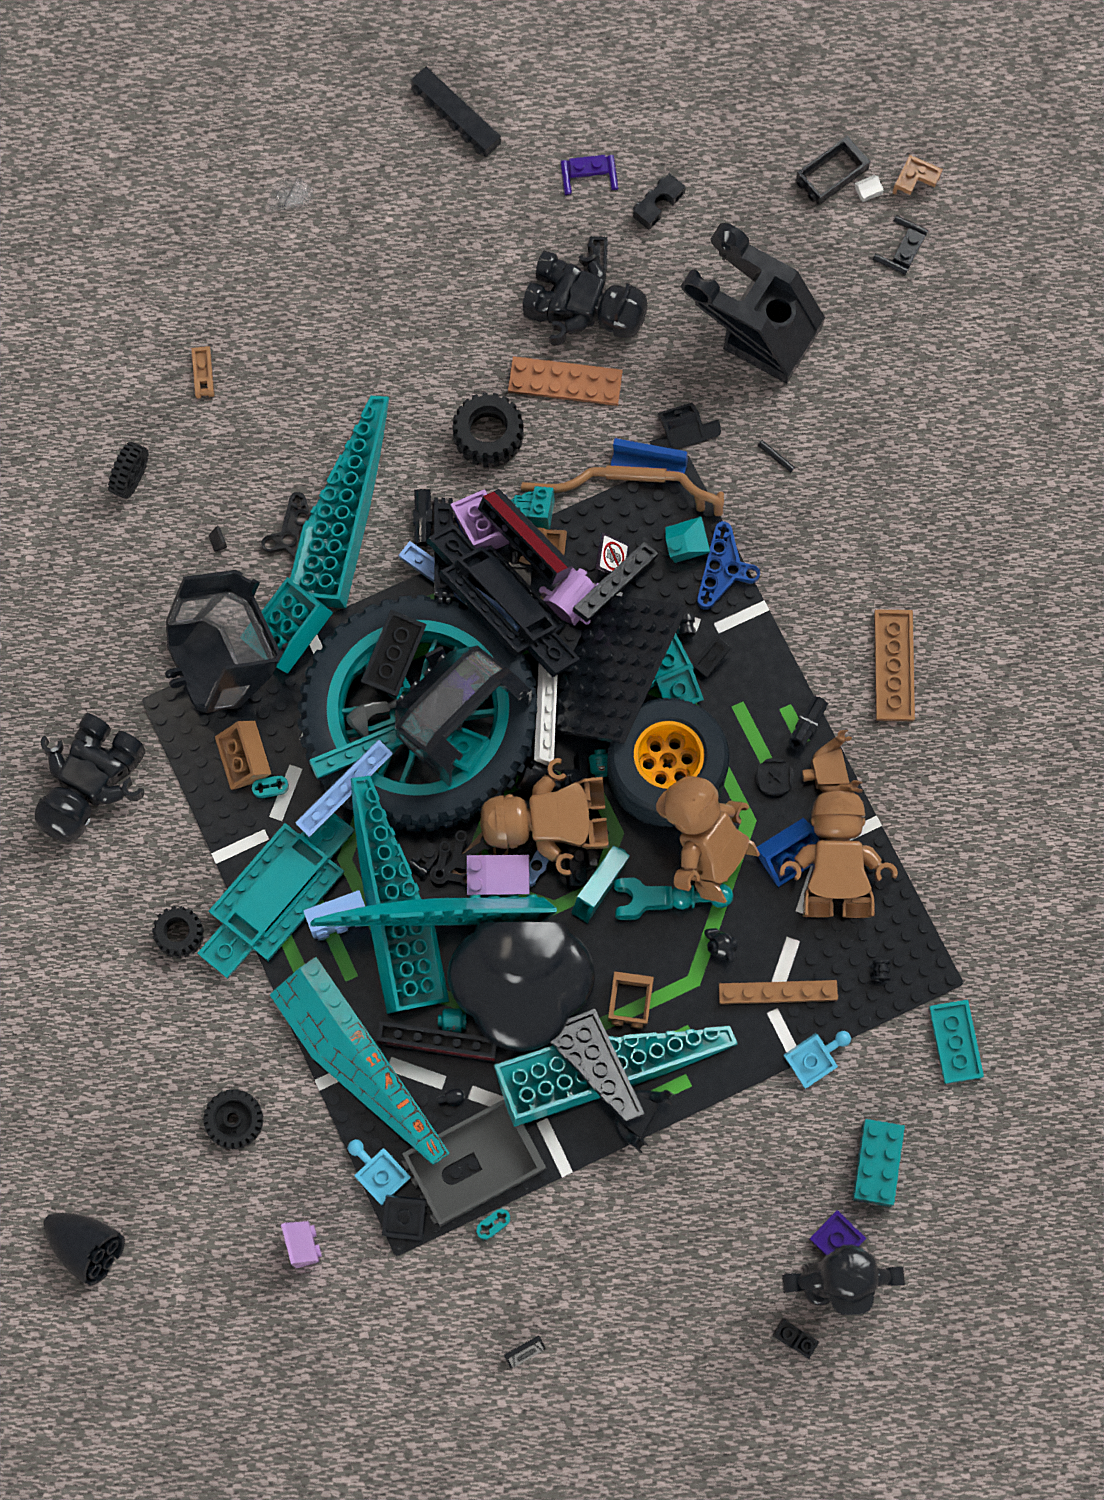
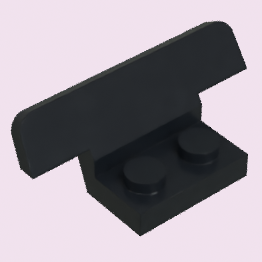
[649,402,721,450]

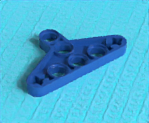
[697,521,760,610]

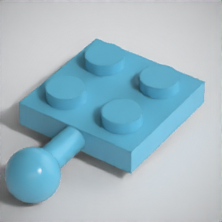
[783,1031,851,1089]
[348,1140,411,1206]

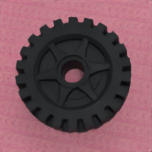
[108,442,149,499]
[203,1089,263,1149]

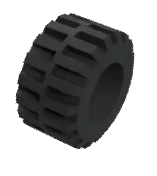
[152,906,204,958]

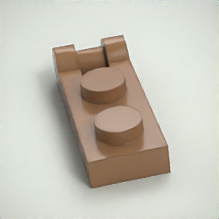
[191,346,215,398]

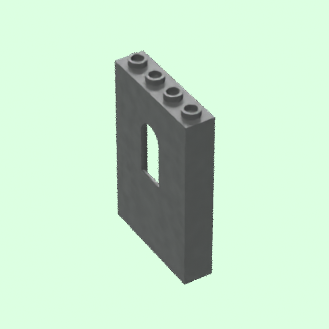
[401,1099,546,1227]

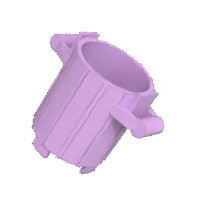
[539,568,599,626]

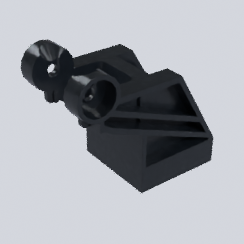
[681,223,825,384]

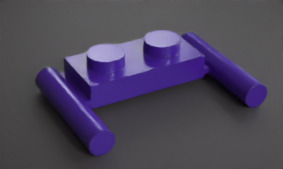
[560,155,618,195]

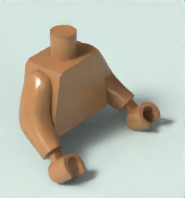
[802,730,863,793]

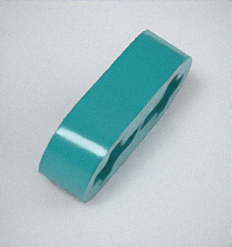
[252,776,289,798]
[476,1209,510,1240]

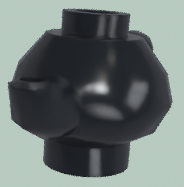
[704,928,738,963]

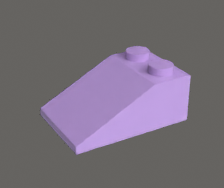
[451,489,509,549]
[467,855,530,895]
[281,1221,322,1268]

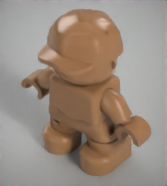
[480,758,609,876]
[656,776,760,903]
[778,791,898,918]

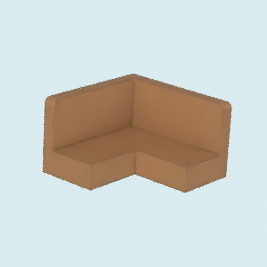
[893,155,943,195]

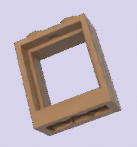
[608,972,654,1029]

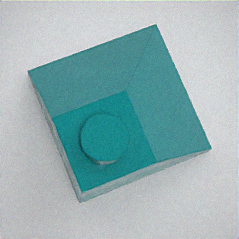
[665,517,711,563]

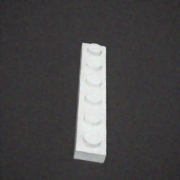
[534,663,558,766]

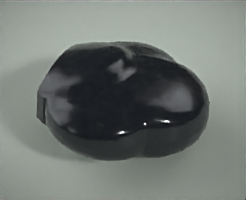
[447,922,595,1053]

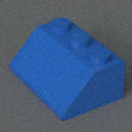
[757,818,820,887]

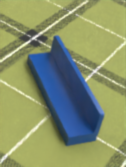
[611,438,688,474]

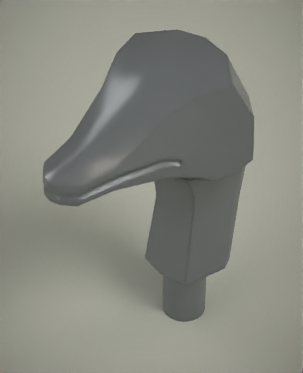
[346,700,397,738]

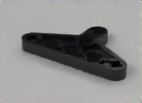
[261,492,310,560]

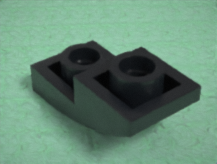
[772,1319,819,1359]

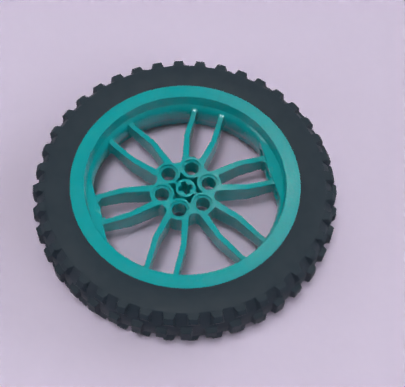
[297,595,537,832]

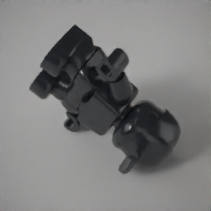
[522,243,648,346]
[35,713,146,843]
[782,1244,905,1315]

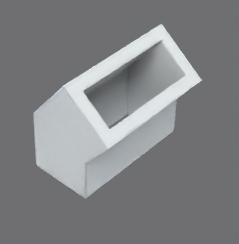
[854,175,884,202]

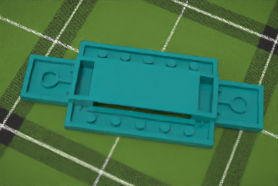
[197,813,355,979]

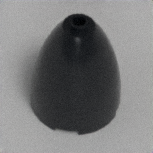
[43,1213,125,1286]

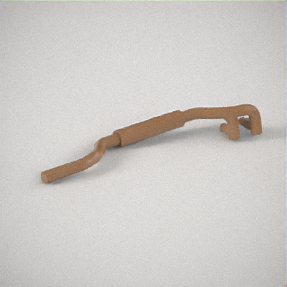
[521,465,724,516]

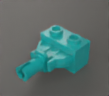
[511,486,555,530]

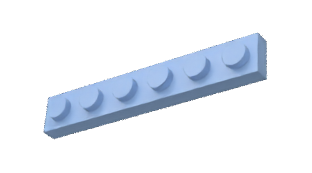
[295,739,393,837]

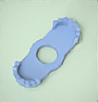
[529,850,549,887]

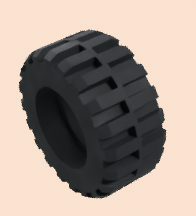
[452,392,524,467]

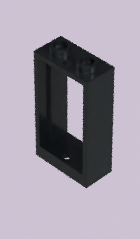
[796,136,871,205]

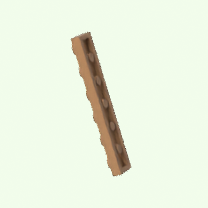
[719,980,838,1004]

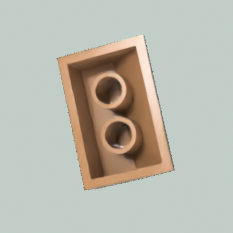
[215,721,271,790]

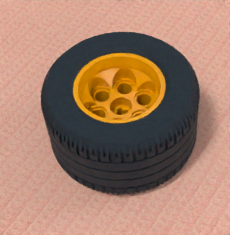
[607,698,730,827]

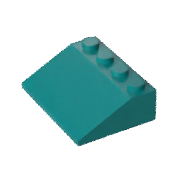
[242,577,333,674]

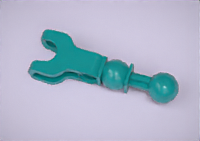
[614,878,733,920]

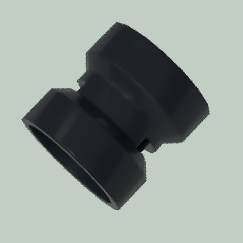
[677,614,696,638]

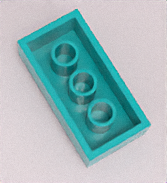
[852,1119,905,1207]

